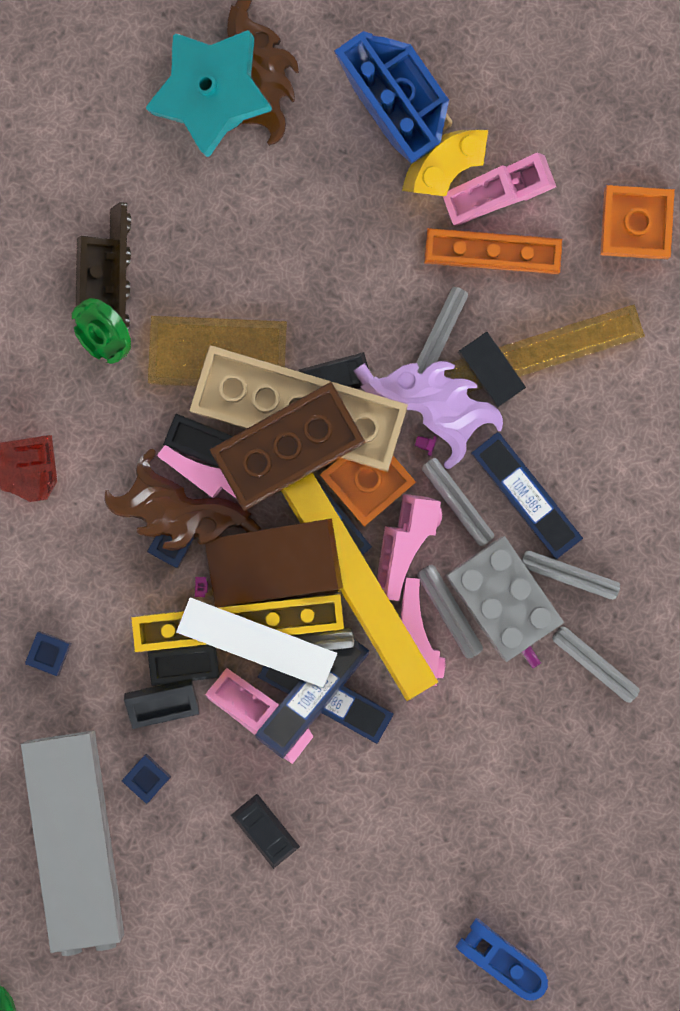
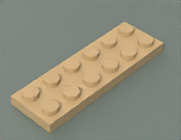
[189,345,408,472]

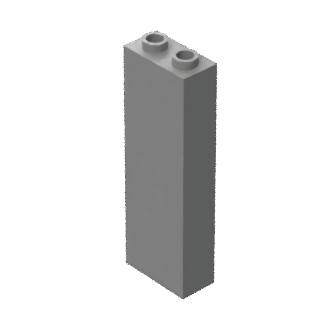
[21,730,125,956]

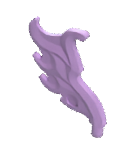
[353,361,503,469]

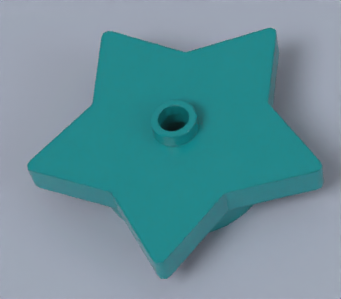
[146,30,272,157]

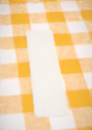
[176,598,337,687]

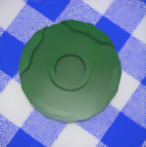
[72,298,131,364]

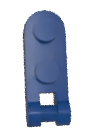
[455,918,548,1001]

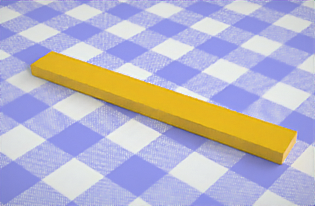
[281,473,438,701]

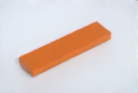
[424,228,563,274]

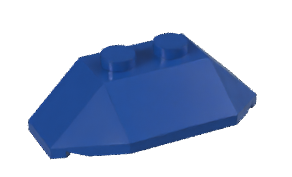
[334,31,449,164]

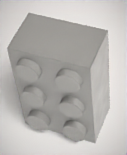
[445,536,564,662]

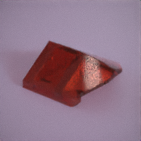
[0,435,57,502]

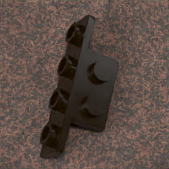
[76,202,131,331]

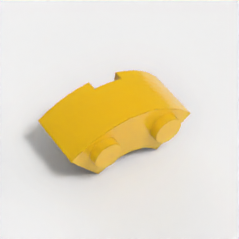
[402,130,488,196]

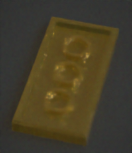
[148,316,287,387]

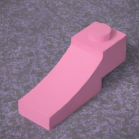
[443,152,556,226]
[157,445,250,509]
[377,494,442,601]
[400,577,445,686]
[205,668,313,764]

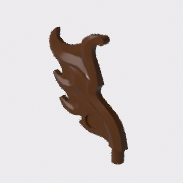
[227,0,299,146]
[104,449,261,551]

